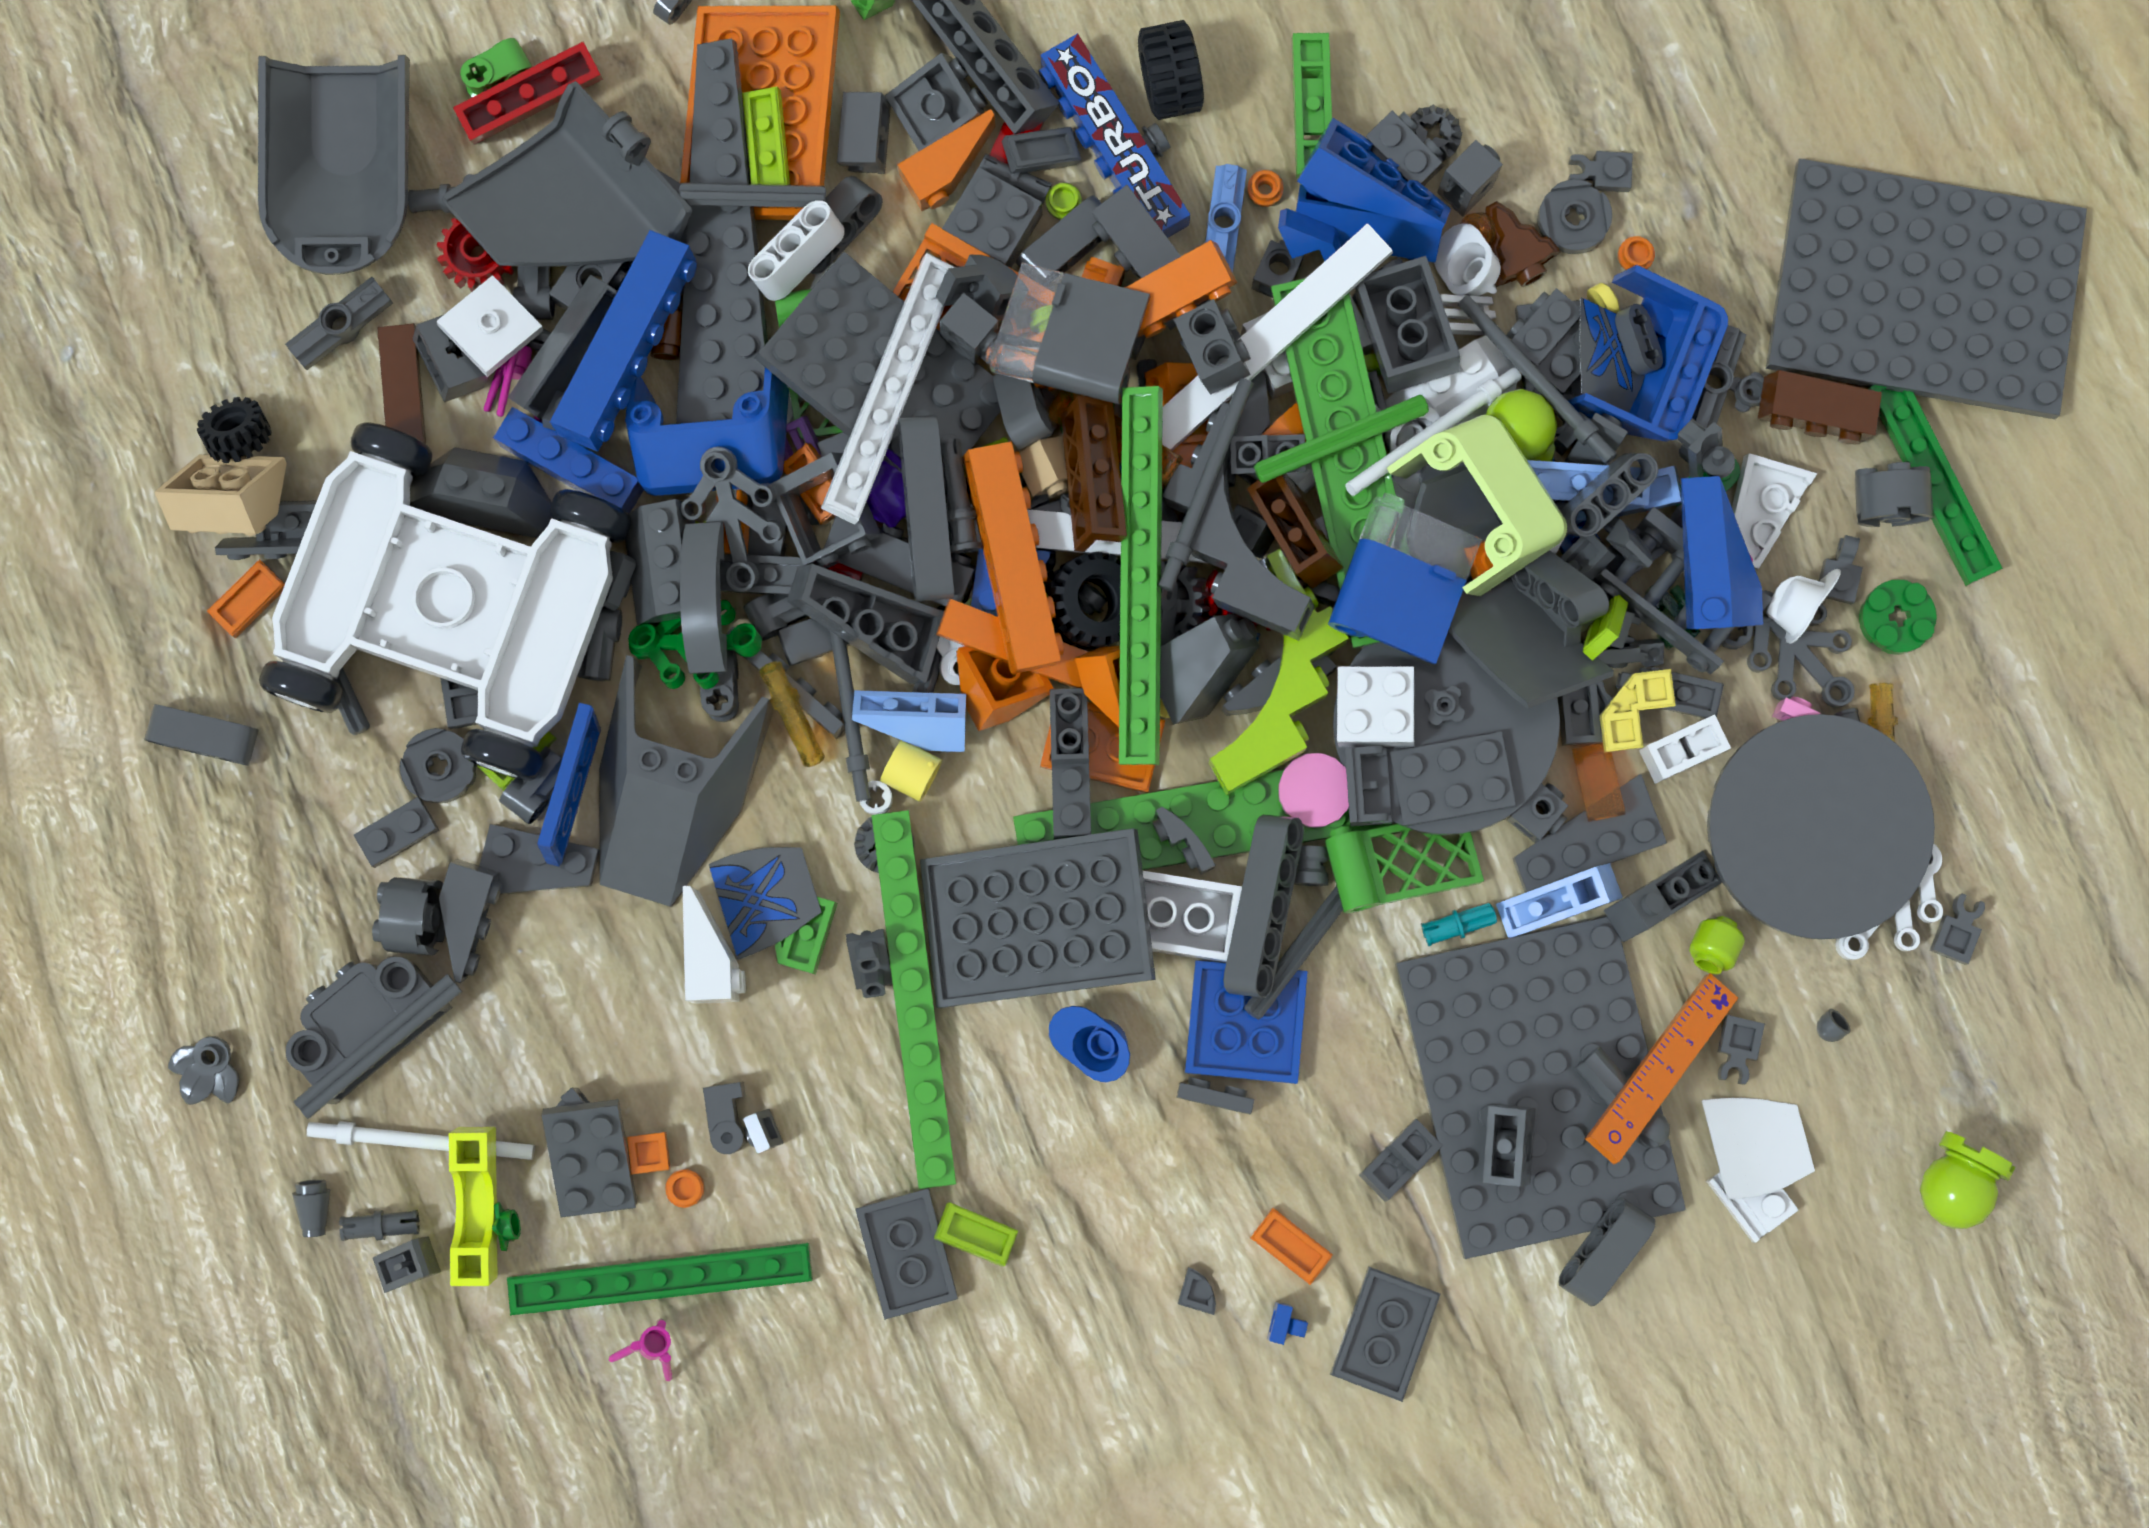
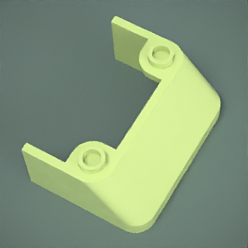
[1387,415,1567,597]

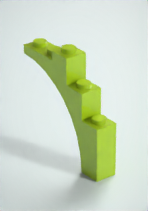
[1208,549,1349,795]

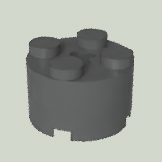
[1855,462,1933,527]
[372,877,446,956]

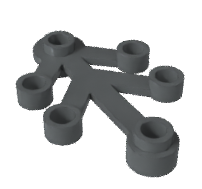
[681,446,784,592]
[1747,590,1855,708]

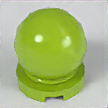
[1485,389,1557,462]
[1920,1131,2016,1229]

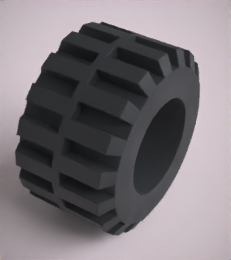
[1138,20,1204,120]
[1045,552,1121,650]

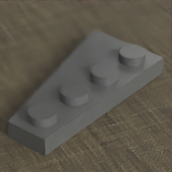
[1512,774,1667,893]

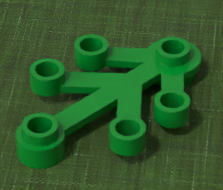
[628,600,762,689]

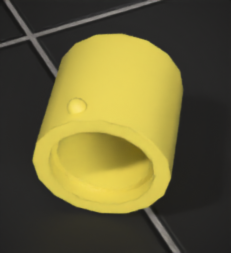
[880,740,942,802]

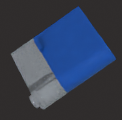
[1328,493,1482,664]

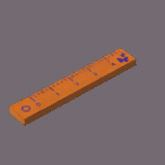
[1585,973,1738,1165]

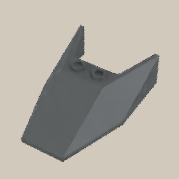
[599,655,775,907]

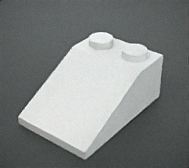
[683,886,746,1004]

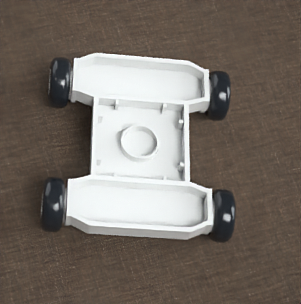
[259,422,631,781]

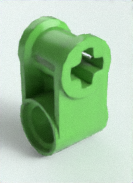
[460,38,533,98]

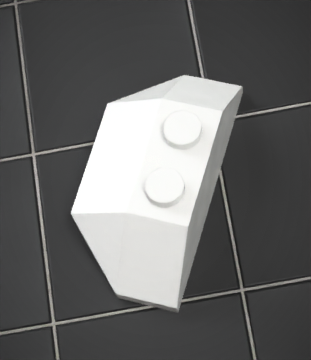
[1385,336,1519,426]

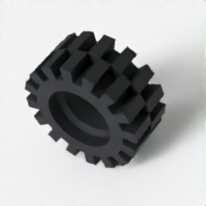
[197,397,272,463]

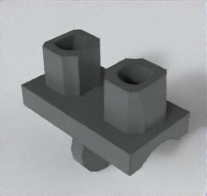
[1678,419,1735,478]
[846,929,893,998]

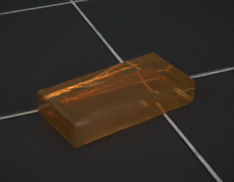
[1572,743,1625,822]

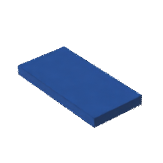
[537,703,601,867]

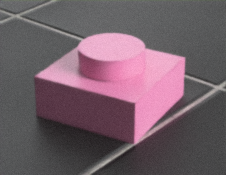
[1772,696,1820,721]

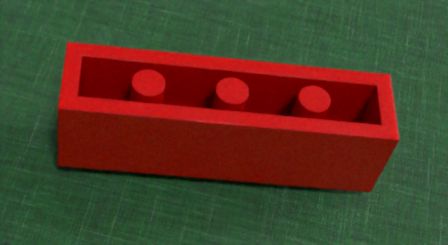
[453,41,603,145]

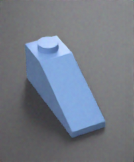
[852,690,966,752]
[1496,863,1623,938]

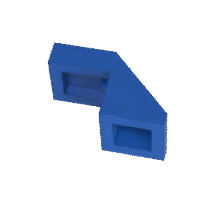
[1278,208,1343,261]

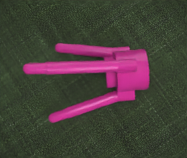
[484,346,542,423]
[608,1318,672,1381]

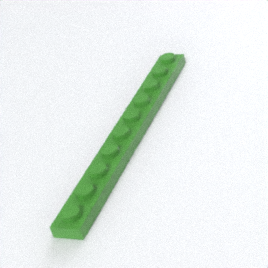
[1119,386,1163,765]
[871,810,956,1189]

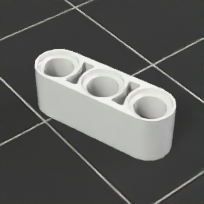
[748,200,844,301]

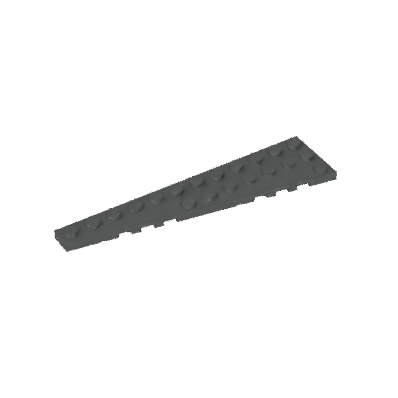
[676,38,768,424]

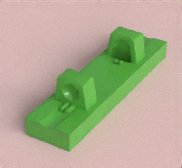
[1291,33,1332,178]

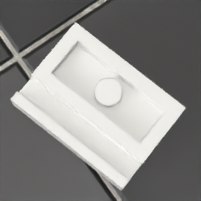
[1706,1172,1798,1243]

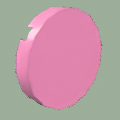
[1278,753,1349,828]

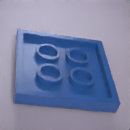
[1185,960,1308,1084]

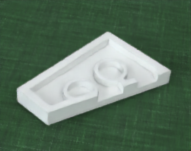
[1732,453,1817,570]

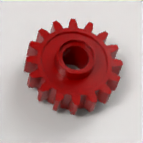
[437,218,514,292]

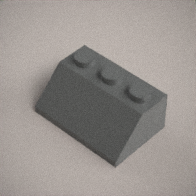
[625,499,695,626]

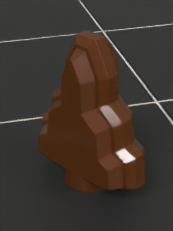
[1485,201,1560,287]

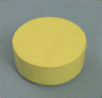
[1587,283,1620,314]

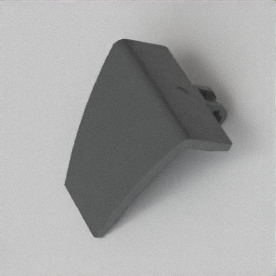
[442,81,692,266]

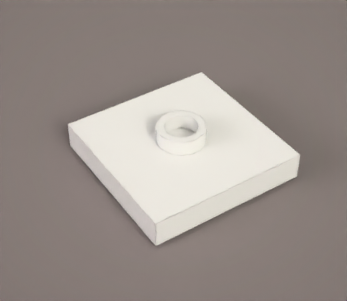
[437,275,543,377]

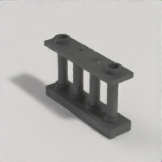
[1593,507,1772,674]

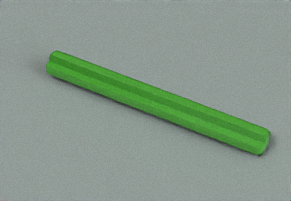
[1254,395,1429,483]

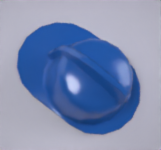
[1049,1006,1130,1083]

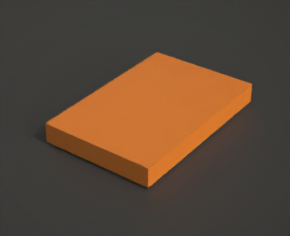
[1040,702,1166,793]

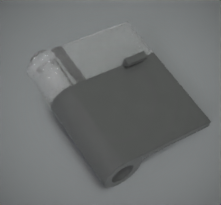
[986,262,1150,405]

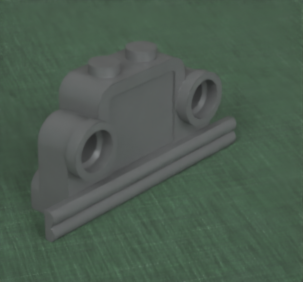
[286,957,463,1119]

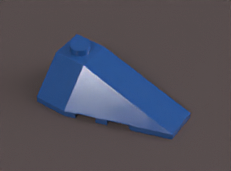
[1297,118,1451,230]
[1681,476,1763,629]

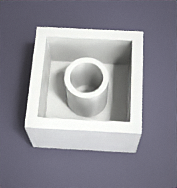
[1337,667,1415,748]

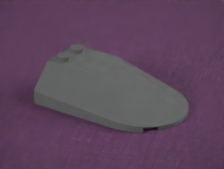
[258,55,410,275]

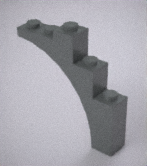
[1162,402,1315,641]

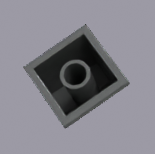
[1160,614,1260,725]

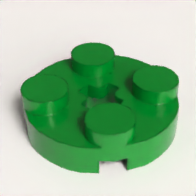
[1859,579,1937,655]

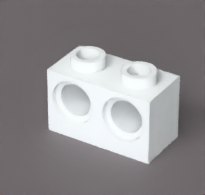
[1639,715,1731,784]

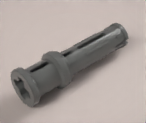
[940,438,982,554]

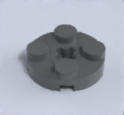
[1537,179,1612,254]
[399,728,477,804]

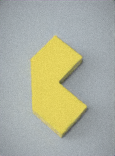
[1599,669,1676,752]

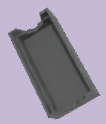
[508,275,618,445]

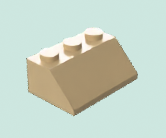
[154,454,287,536]

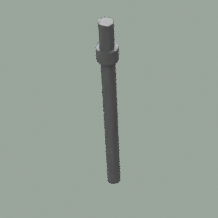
[1458,295,1617,464]
[1158,378,1253,591]
[829,630,871,802]

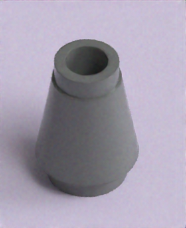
[292,1180,331,1237]

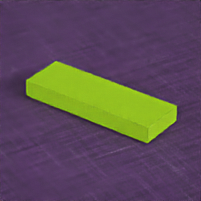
[742,86,790,185]

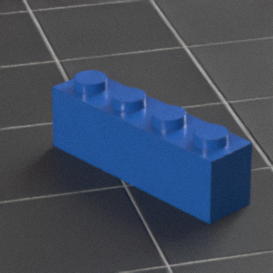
[1295,185,1443,263]
[493,407,644,513]

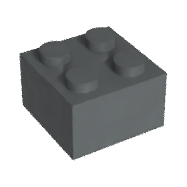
[942,167,1043,268]

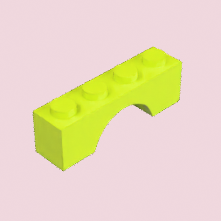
[449,1127,498,1286]

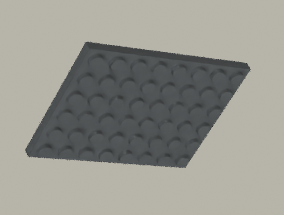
[1765,158,2087,420]
[1395,917,1686,1259]

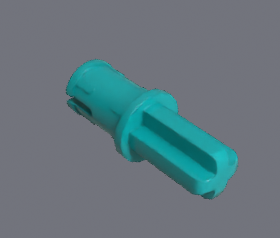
[1421,903,1497,947]

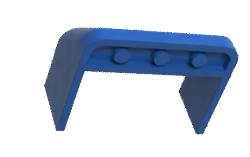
[1568,265,1728,442]
[625,368,789,496]

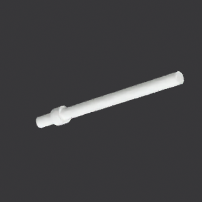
[1345,367,1521,496]
[307,1121,535,1160]

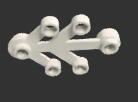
[1835,844,1943,960]

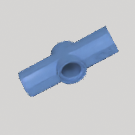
[1205,164,1247,273]

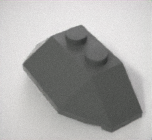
[410,447,552,538]

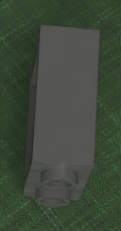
[771,452,881,569]

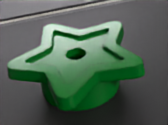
[492,1202,521,1251]

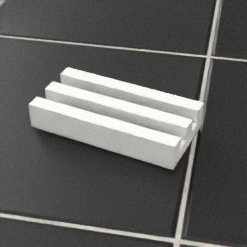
[1440,294,1498,335]

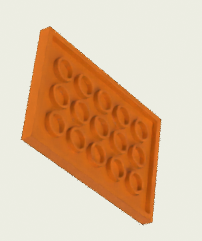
[680,5,840,220]

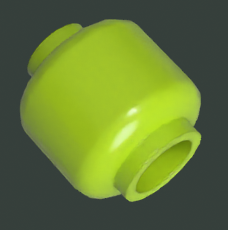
[1689,916,1745,974]

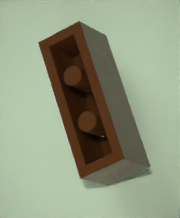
[1758,370,1882,445]
[1247,474,1344,588]

